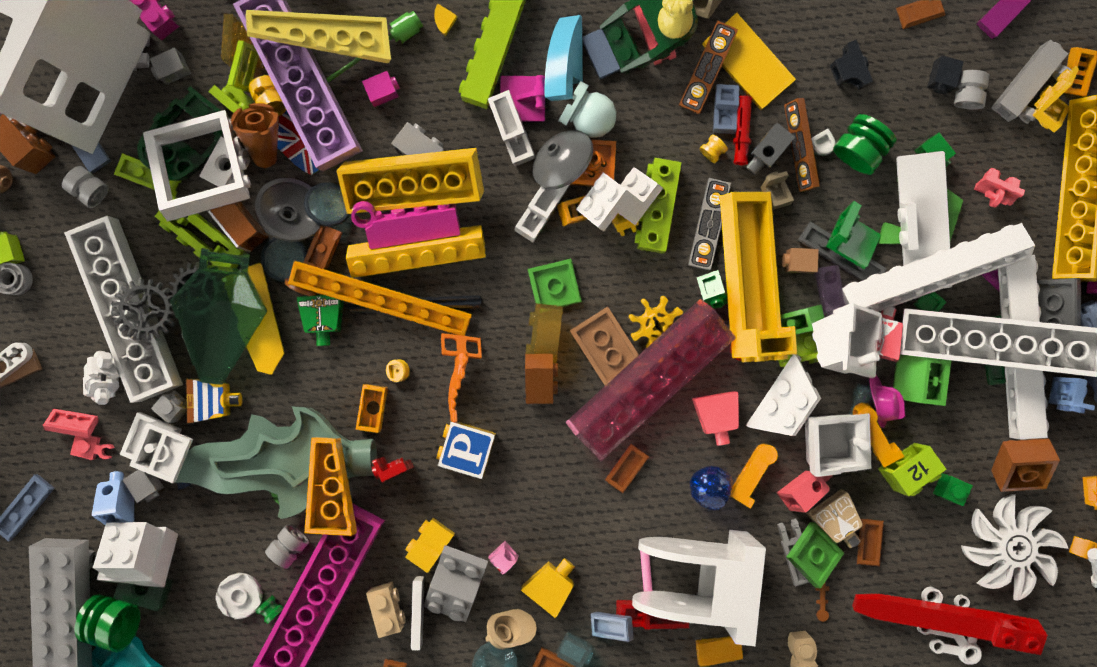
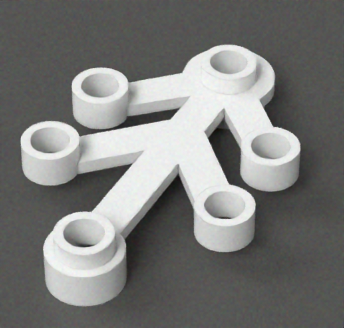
[917,587,981,665]

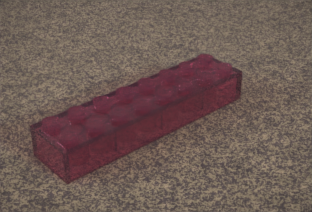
[565,299,736,461]

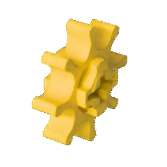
[629,296,685,352]

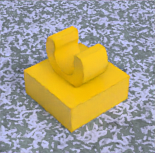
[612,213,639,236]

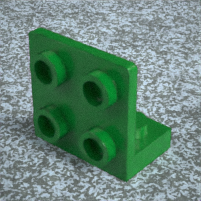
[826,201,881,269]

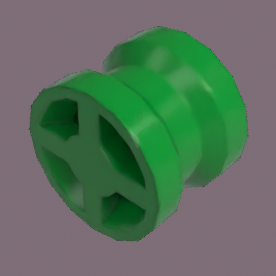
[255,595,284,624]

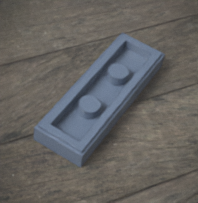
[0,474,54,542]

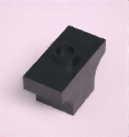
[830,39,873,90]

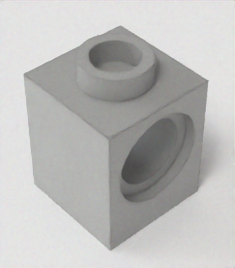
[150,48,191,85]

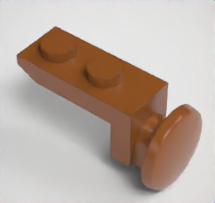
[285,226,342,296]

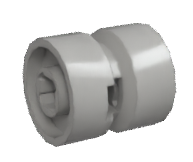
[954,70,990,110]
[62,166,109,208]
[265,525,309,569]

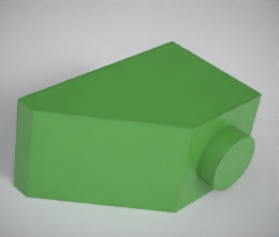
[780,305,825,334]

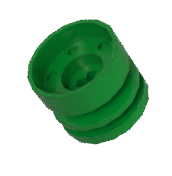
[833,114,897,175]
[74,594,140,653]

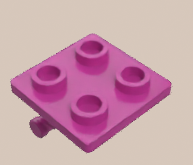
[500,75,545,122]

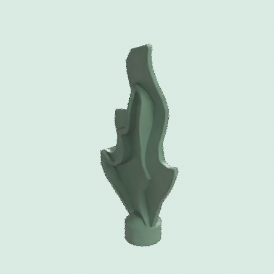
[176,406,377,519]

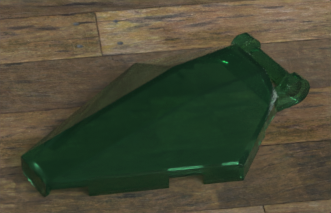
[170,248,267,384]

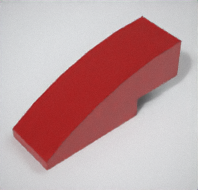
[616,600,689,629]

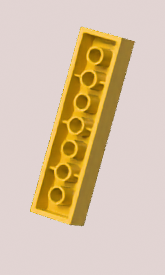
[1052,95,1097,282]

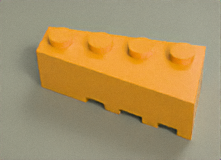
[305,437,357,536]

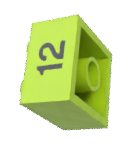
[878,443,947,496]

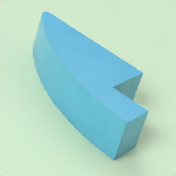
[545,15,583,101]

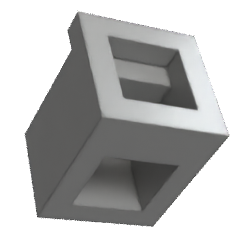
[151,390,187,423]

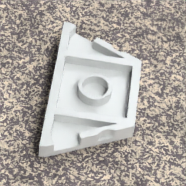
[746,354,821,436]

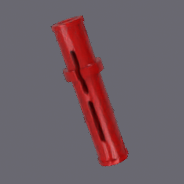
[733,96,752,165]

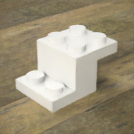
[576,167,663,231]
[120,412,193,483]

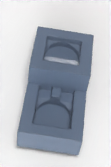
[713,84,739,134]

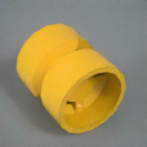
[248,75,286,116]

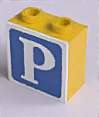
[436,422,496,479]

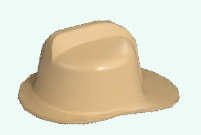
[486,609,536,649]

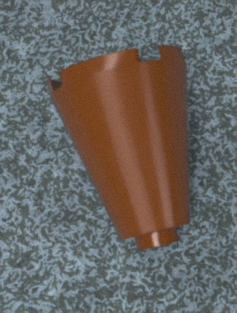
[231,103,279,168]

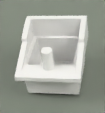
[812,303,882,378]
[805,413,871,477]
[93,522,178,587]

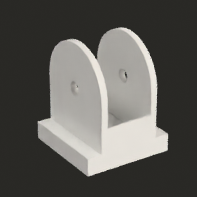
[632,530,766,646]

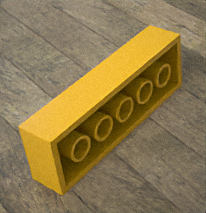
[337,148,484,214]

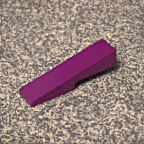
[976,0,1031,39]

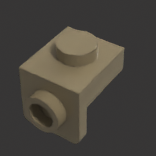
[760,171,794,210]

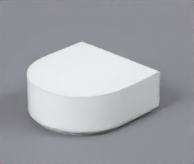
[811,129,835,156]

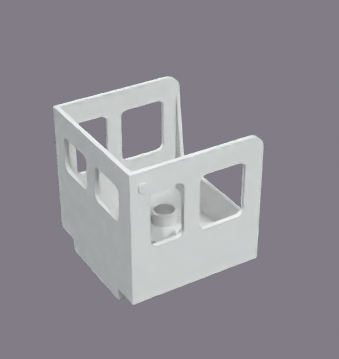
[0,0,151,154]

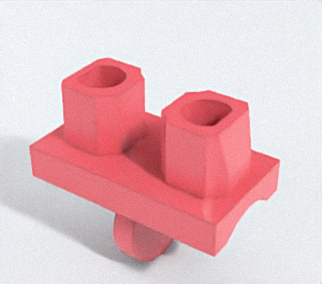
[974,168,1025,208]

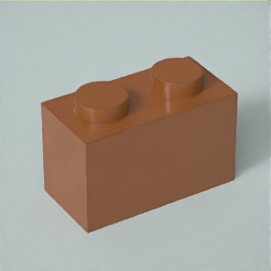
[525,354,558,404]

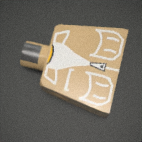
[806,489,863,548]

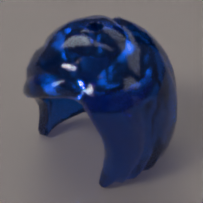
[690,466,733,511]

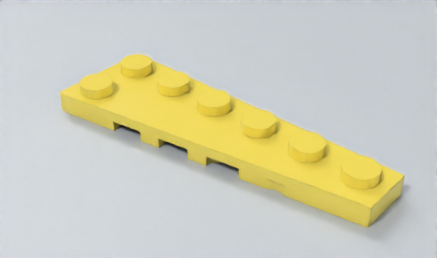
[245,10,391,63]

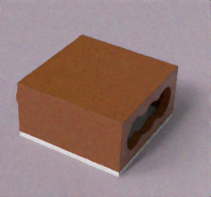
[208,202,269,252]

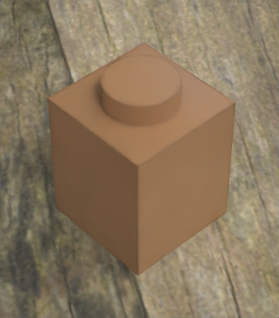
[782,248,819,274]

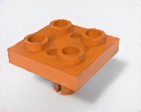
[570,140,616,186]

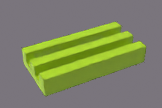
[227,40,259,93]

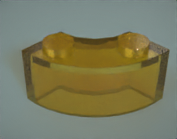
[525,303,563,363]

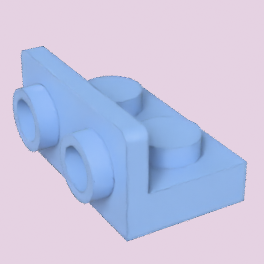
[1049,377,1095,413]

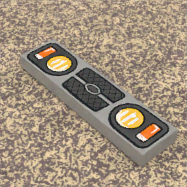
[688,178,731,271]

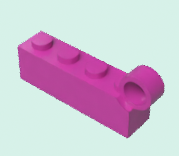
[351,201,460,249]

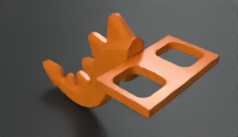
[441,333,482,423]

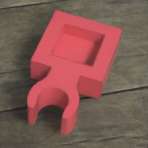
[70,435,114,460]

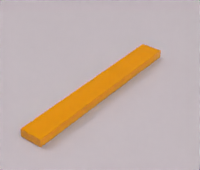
[288,261,471,336]

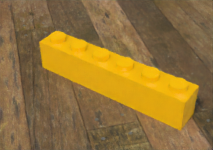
[346,225,486,278]

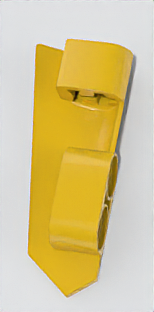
[221,263,284,375]

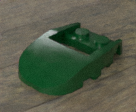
[599,0,698,74]
[137,86,231,181]

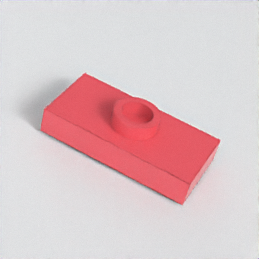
[43,409,99,438]

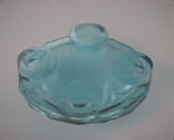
[472,642,518,667]

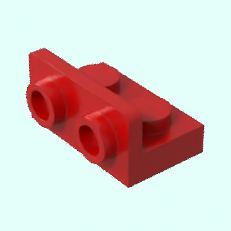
[372,457,414,482]

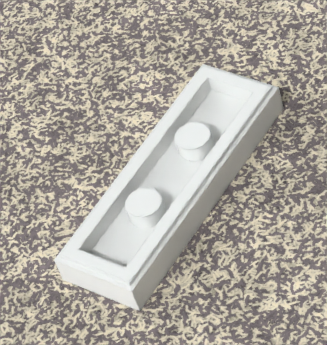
[411,576,424,650]

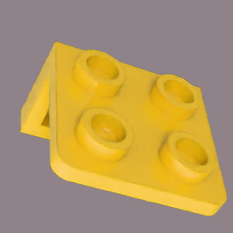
[1032,66,1079,132]

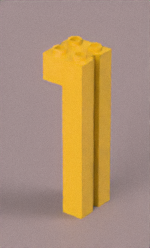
[720,192,797,362]

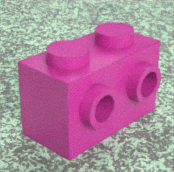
[129,0,179,40]

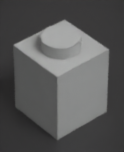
[123,470,164,503]

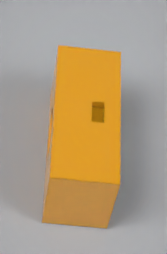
[356,384,388,433]

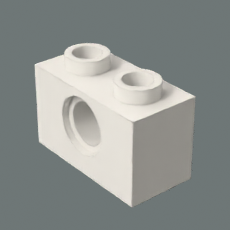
[200,137,250,187]

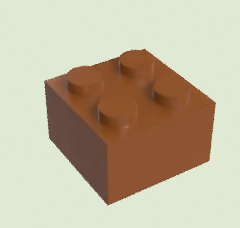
[0,114,56,174]
[992,438,1060,492]

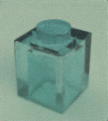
[557,631,593,667]

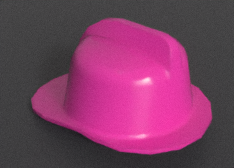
[870,375,905,427]

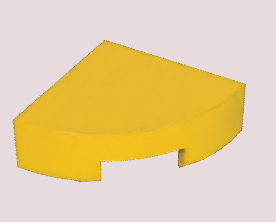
[434,4,457,36]

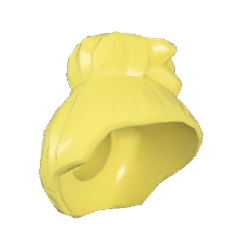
[658,0,693,39]

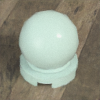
[559,81,616,138]

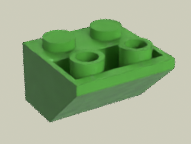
[893,354,951,406]

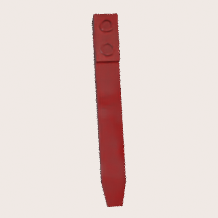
[852,594,1048,655]

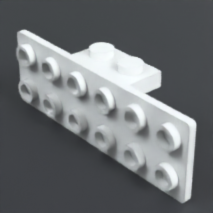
[896,151,952,288]

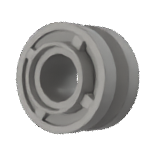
[0,263,33,295]

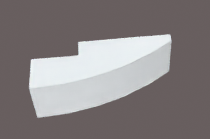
[488,90,536,166]
[515,184,570,243]

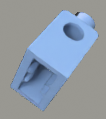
[92,471,134,525]

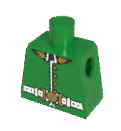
[297,295,344,346]

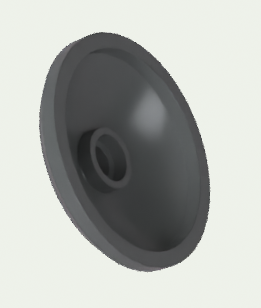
[533,130,593,189]
[254,178,324,242]

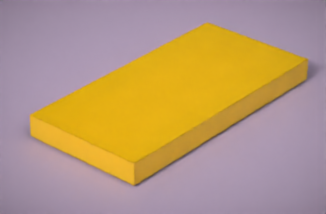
[703,13,796,110]

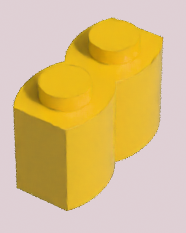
[405,518,455,573]

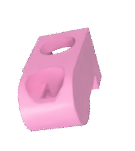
[488,541,519,575]

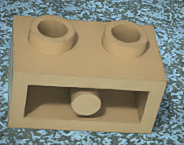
[366,582,406,638]

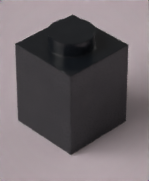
[927,56,964,94]

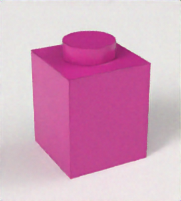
[362,71,400,107]

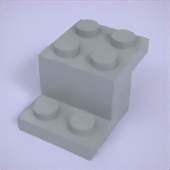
[424,545,488,622]

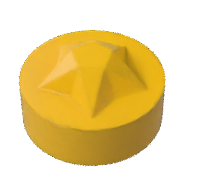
[386,359,409,382]

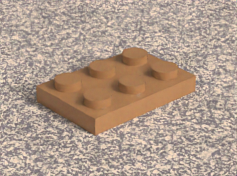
[570,307,644,388]

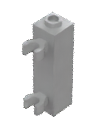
[991,40,1071,124]

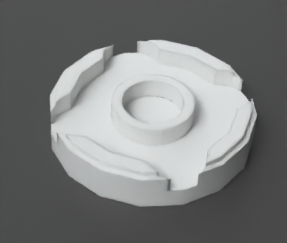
[216,573,263,619]

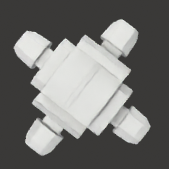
[83,351,120,405]

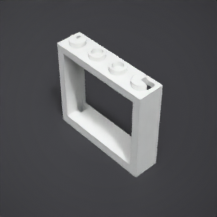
[143,110,251,221]

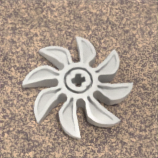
[961,494,1068,601]

